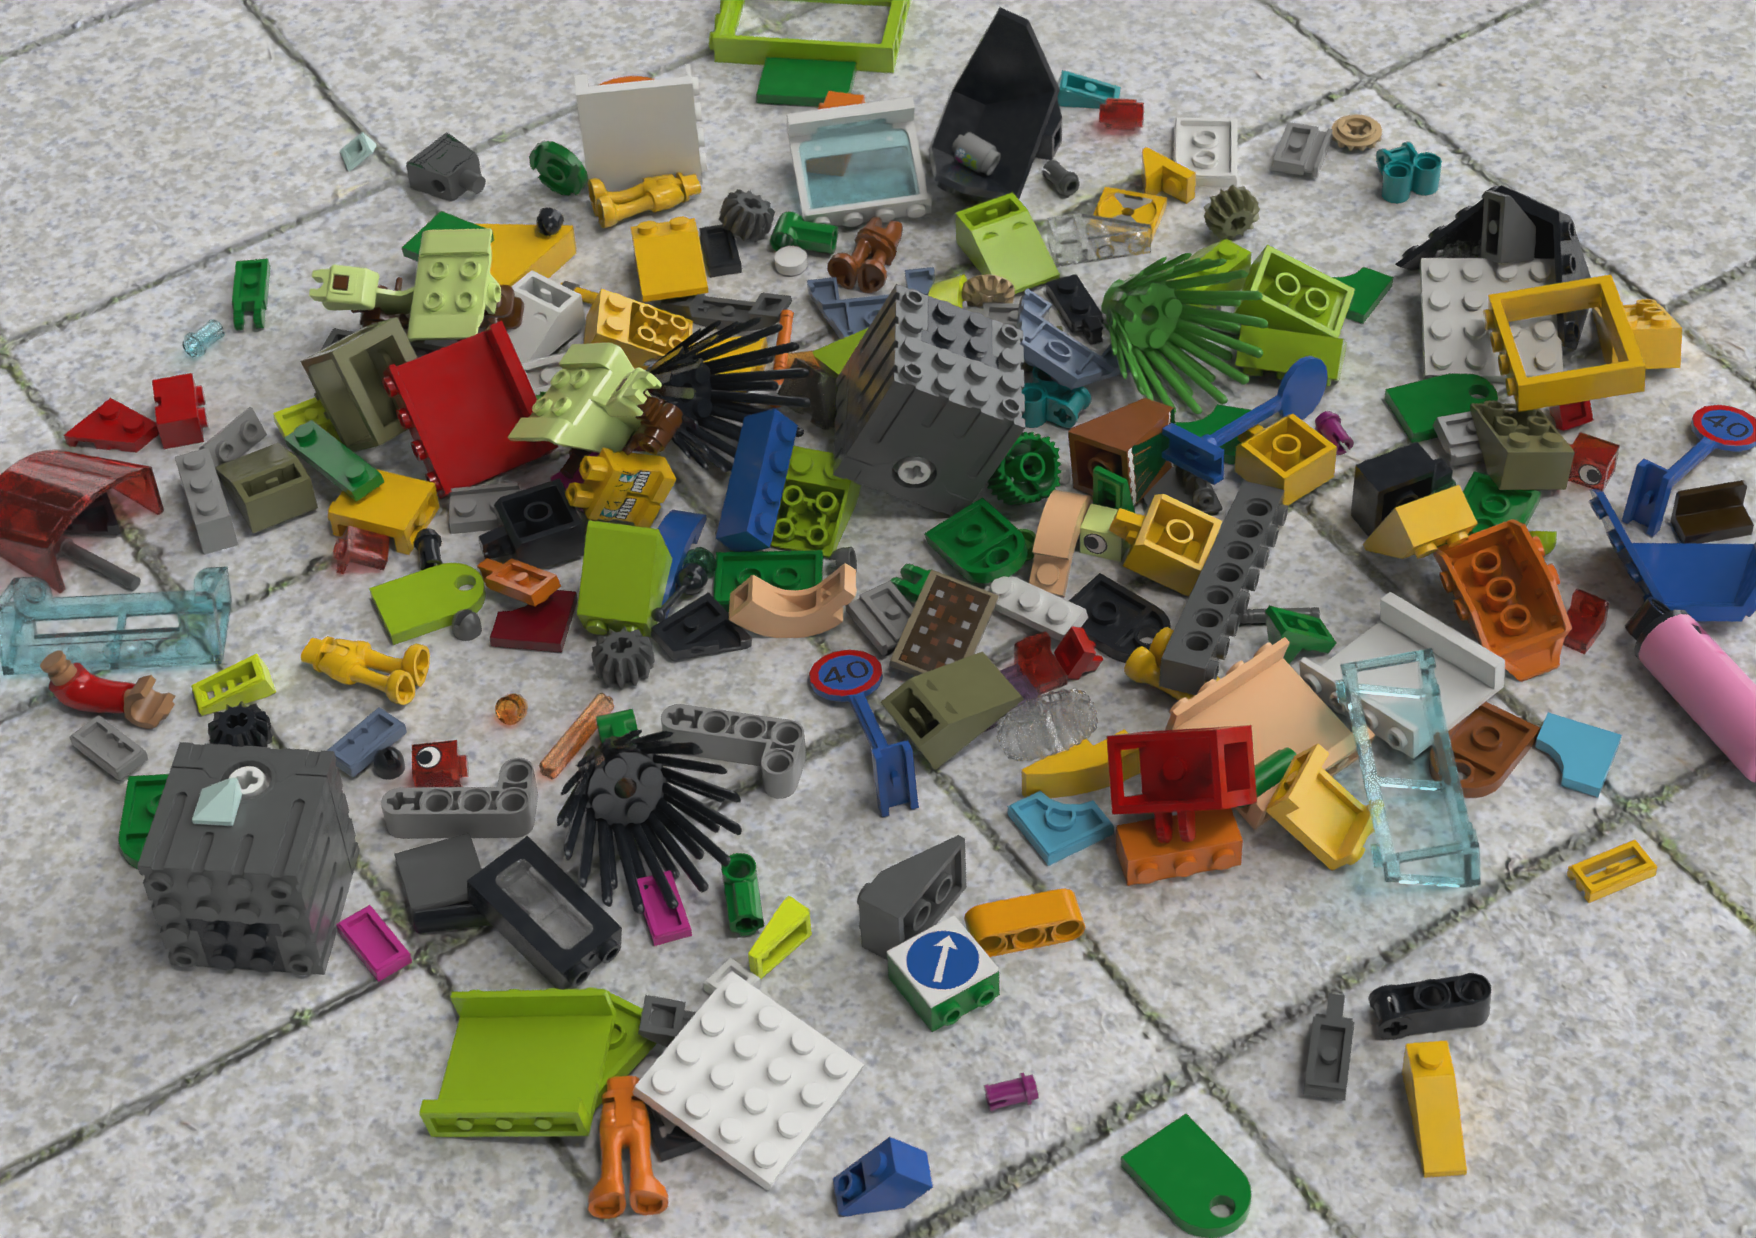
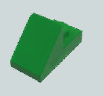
[1265,605,1337,664]

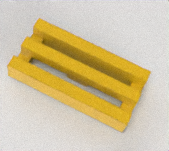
[1567,840,1658,903]

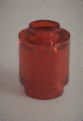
[1099,98,1144,131]

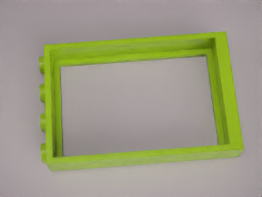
[709,0,911,73]

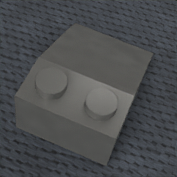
[857,835,967,960]

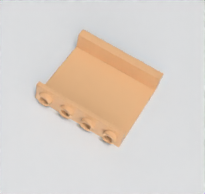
[1165,637,1375,830]

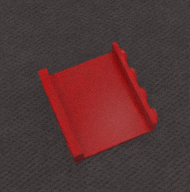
[382,321,559,499]

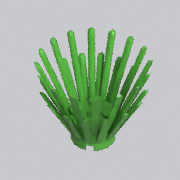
[1101,253,1268,414]

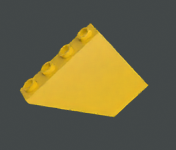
[476,224,577,297]

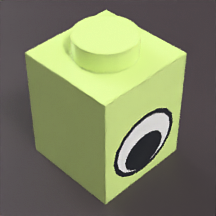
[1080,504,1131,562]

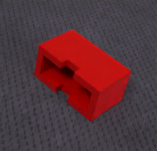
[152,373,209,449]

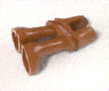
[827,216,903,293]

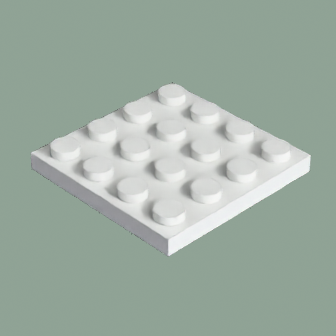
[1420,258,1563,382]
[633,971,864,1191]

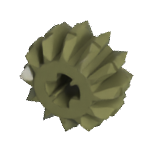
[1204,185,1260,241]

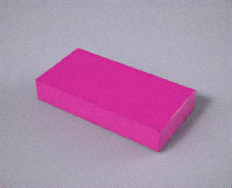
[637,870,692,946]
[336,905,412,982]

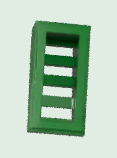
[1093,465,1135,513]

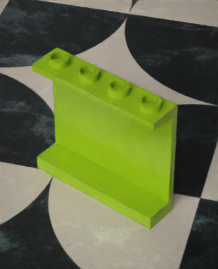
[419,987,617,1137]

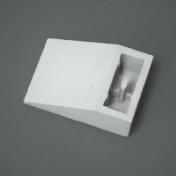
[482,270,586,363]

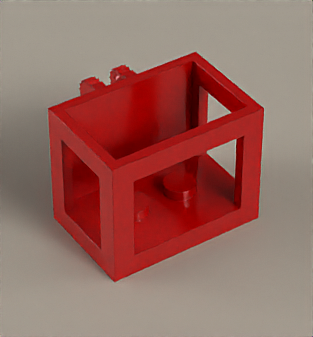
[1106,725,1257,843]

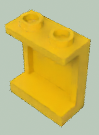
[328,469,440,555]
[1265,744,1384,871]

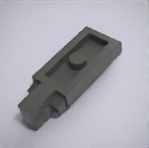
[1303,993,1354,1100]

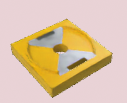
[1088,187,1167,246]

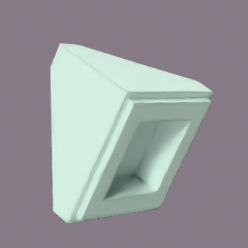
[340,132,376,171]
[192,778,242,826]

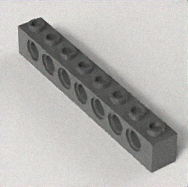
[1159,481,1288,695]

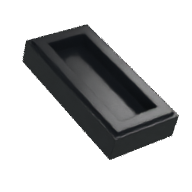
[699,224,742,278]

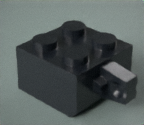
[1351,442,1453,537]
[478,478,586,569]

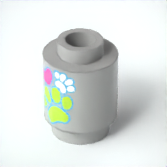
[951,132,1001,176]

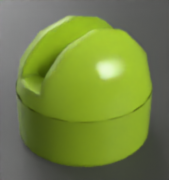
[1529,531,1557,555]

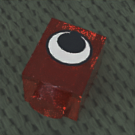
[1568,432,1620,491]
[412,740,469,787]

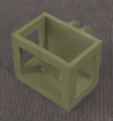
[300,317,417,452]

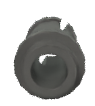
[1042,160,1080,196]

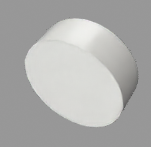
[774,246,808,276]

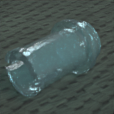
[182,319,225,357]

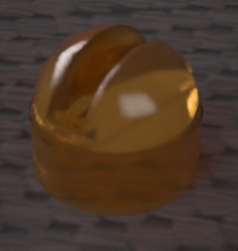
[495,693,528,725]

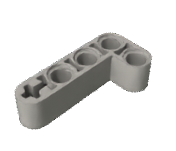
[661,704,806,799]
[381,758,538,839]

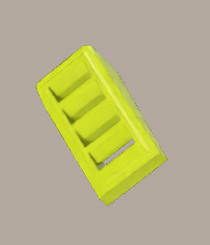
[191,653,276,716]
[748,896,812,980]

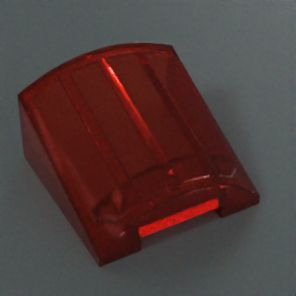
[0,449,164,593]

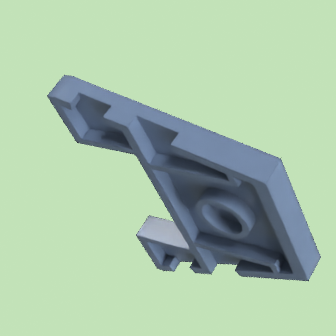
[807,267,935,339]
[1017,288,1130,389]

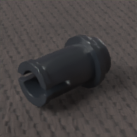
[413,528,443,570]

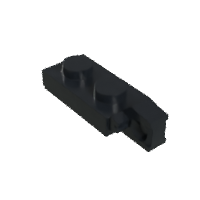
[1046,274,1104,345]

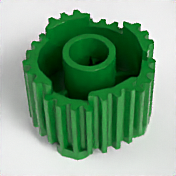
[987,432,1061,505]

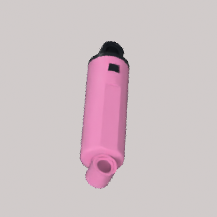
[1625,597,1756,783]

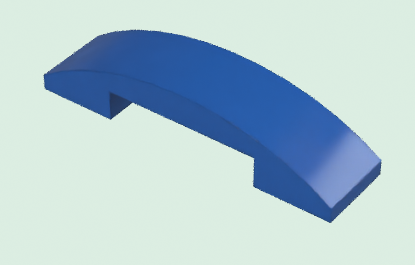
[657,510,707,619]

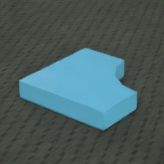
[1535,713,1622,797]
[1007,791,1114,866]

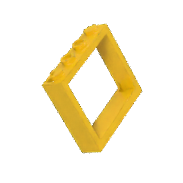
[1483,275,1646,412]

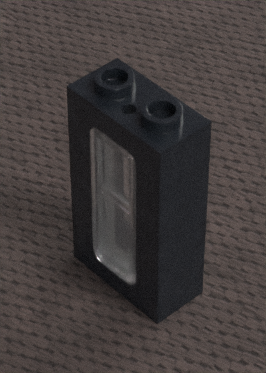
[467,836,622,990]

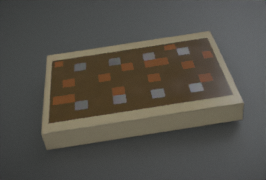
[889,569,999,676]

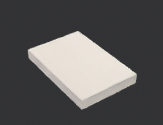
[1174,117,1237,187]

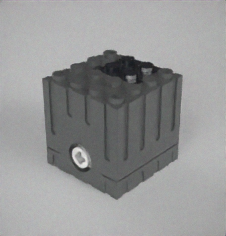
[833,284,1025,516]
[137,742,360,975]

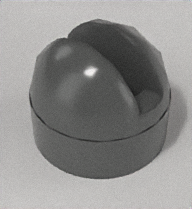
[829,547,857,572]
[452,609,482,641]

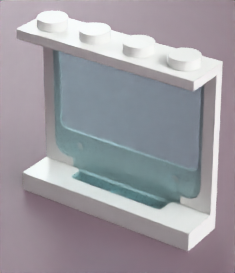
[787,97,932,227]

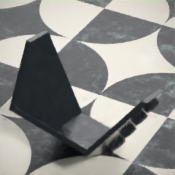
[928,7,1060,199]
[1395,185,1591,350]

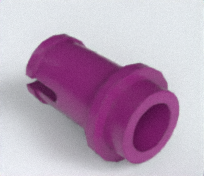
[1315,411,1354,455]
[984,1072,1039,1111]

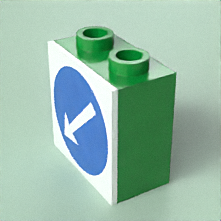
[887,915,1000,1032]

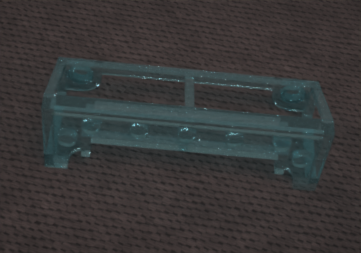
[0,566,232,675]
[1335,648,1481,888]

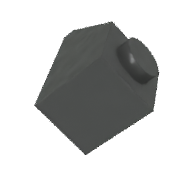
[1481,190,1536,264]

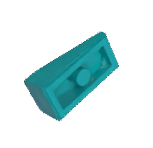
[1057,70,1121,110]

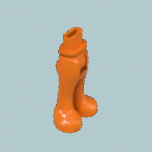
[588,1076,669,1219]

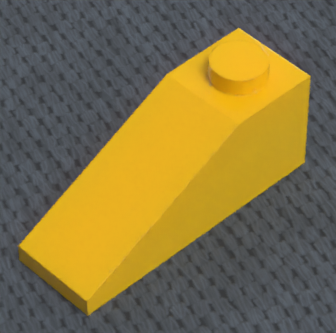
[1402,1040,1467,1178]

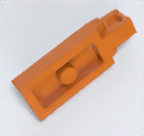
[477,558,561,607]

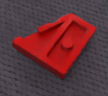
[64,398,159,453]

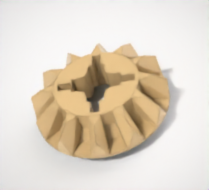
[1332,115,1382,152]
[962,274,1015,308]

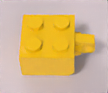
[1235,414,1337,506]
[1109,494,1222,596]

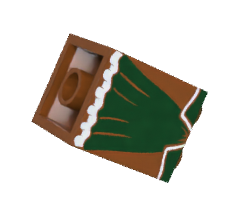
[1068,398,1175,506]

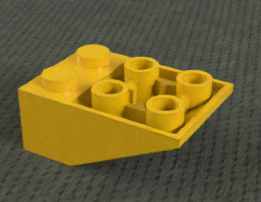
[583,288,693,370]
[1592,299,1682,369]

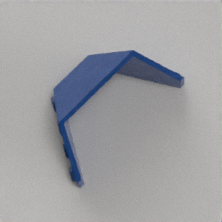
[1589,489,1756,622]

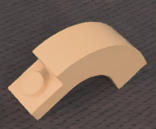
[1029,490,1093,597]
[729,563,857,638]

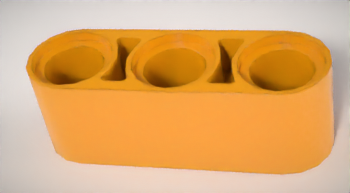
[964,889,1086,957]

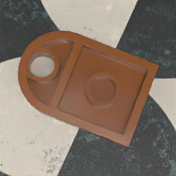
[1429,702,1541,798]

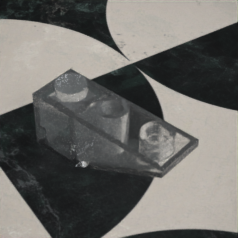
[1047,213,1152,267]

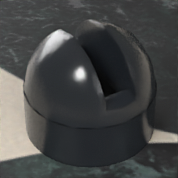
[536,207,564,236]
[374,746,405,780]

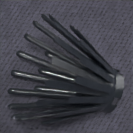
[643,317,811,473]
[557,729,742,914]

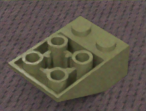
[1470,400,1575,490]
[215,443,318,534]
[881,651,1024,770]

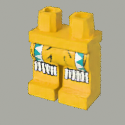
[565,448,676,528]

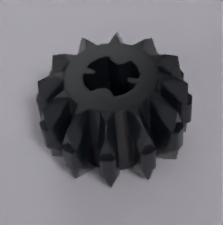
[208,701,273,747]

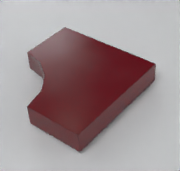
[490,590,578,653]

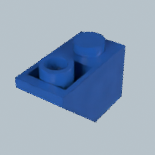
[833,1137,933,1217]

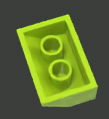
[1167,239,1252,325]
[1235,325,1347,386]

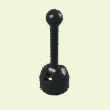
[651,563,708,622]

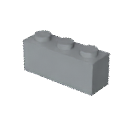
[175,448,238,555]

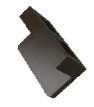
[1670,480,1754,543]

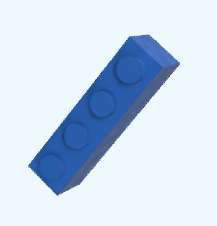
[716,409,798,552]

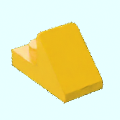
[1141,147,1196,204]

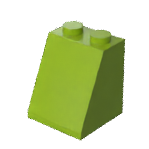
[577,520,673,638]

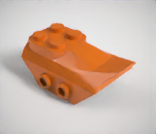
[1433,519,1572,682]

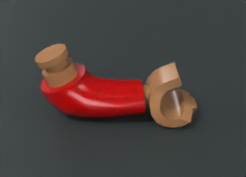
[40,650,175,729]

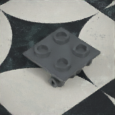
[1143,465,1223,514]

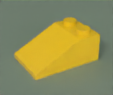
[630,216,709,302]
[1363,485,1478,559]

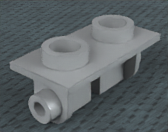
[199,407,267,467]

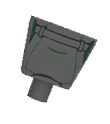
[406,132,486,201]

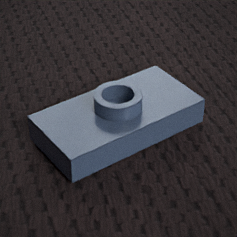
[326,707,407,778]

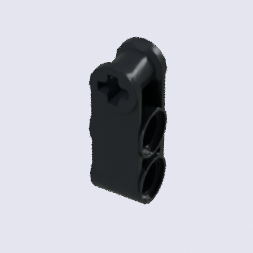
[1368,973,1492,1040]

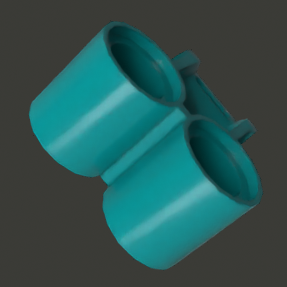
[1376,141,1442,204]
[1021,367,1092,428]

